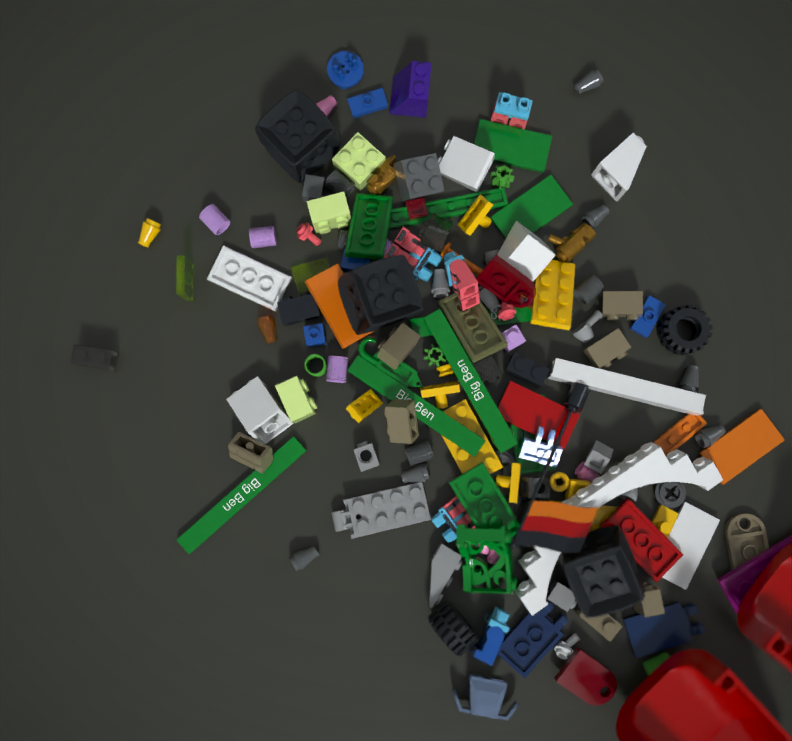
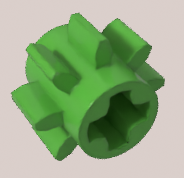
[490,164,515,189]
[423,344,446,368]

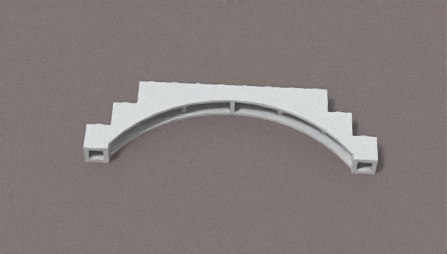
[514,442,723,616]

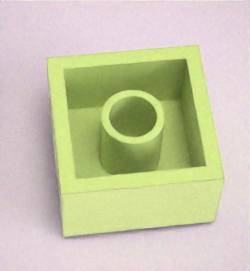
[332,132,386,191]
[307,192,351,234]
[275,376,317,423]

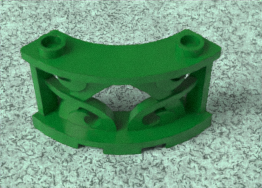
[456,524,517,595]

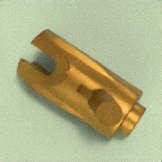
[366,155,401,195]
[547,223,596,262]

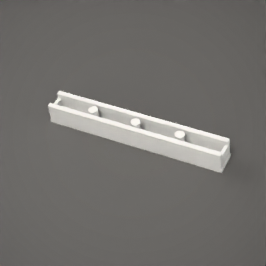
[547,358,706,416]

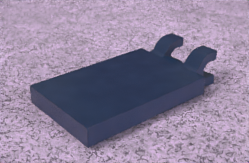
[497,598,569,678]
[622,601,706,658]

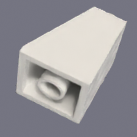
[591,133,647,202]
[438,136,495,192]
[497,221,555,282]
[226,376,294,444]

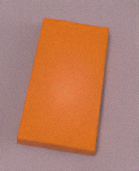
[305,264,373,349]
[698,409,784,485]

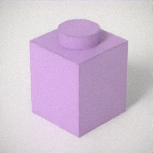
[502,325,526,353]

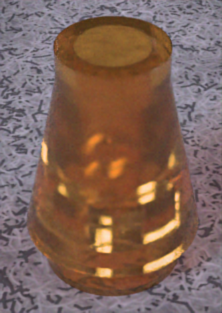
[257,315,277,344]

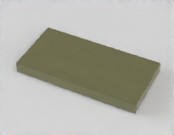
[437,293,508,363]

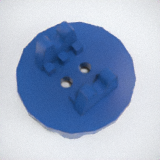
[327,51,364,89]

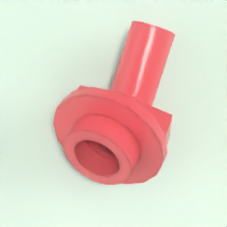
[296,222,321,246]
[498,301,516,321]

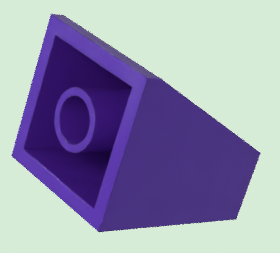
[390,61,432,118]

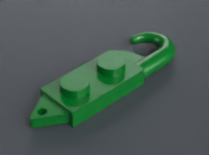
[358,337,423,388]

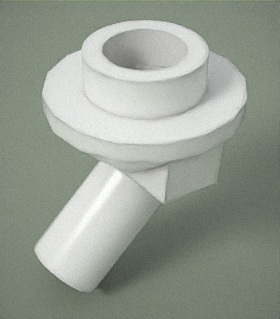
[554,633,580,660]

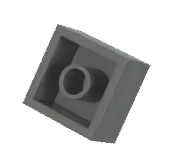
[393,153,444,202]

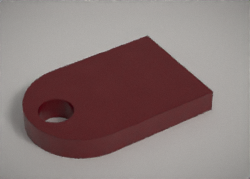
[476,254,536,308]
[554,647,617,706]

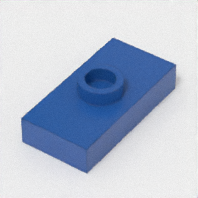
[347,88,388,118]
[630,295,666,338]

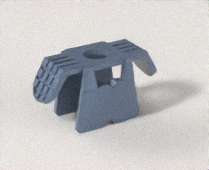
[452,674,519,721]

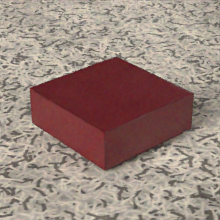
[405,197,428,221]

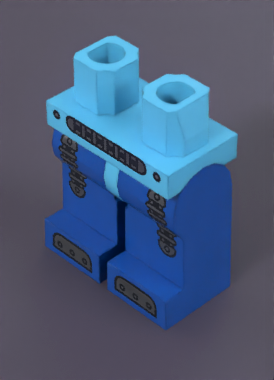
[470,606,509,665]

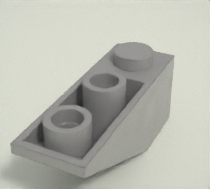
[429,542,463,608]

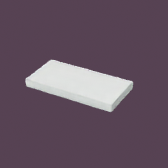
[207,245,292,312]
[662,502,720,590]

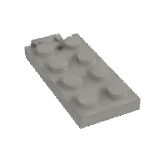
[331,482,431,539]

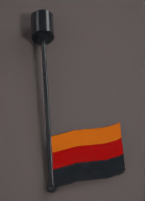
[509,382,598,553]

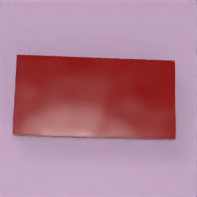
[497,381,580,449]
[600,498,684,583]

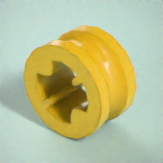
[436,364,454,378]

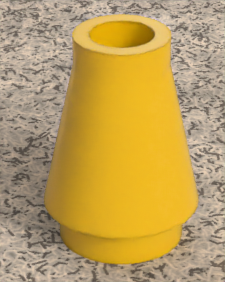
[138,218,161,248]
[550,472,570,492]

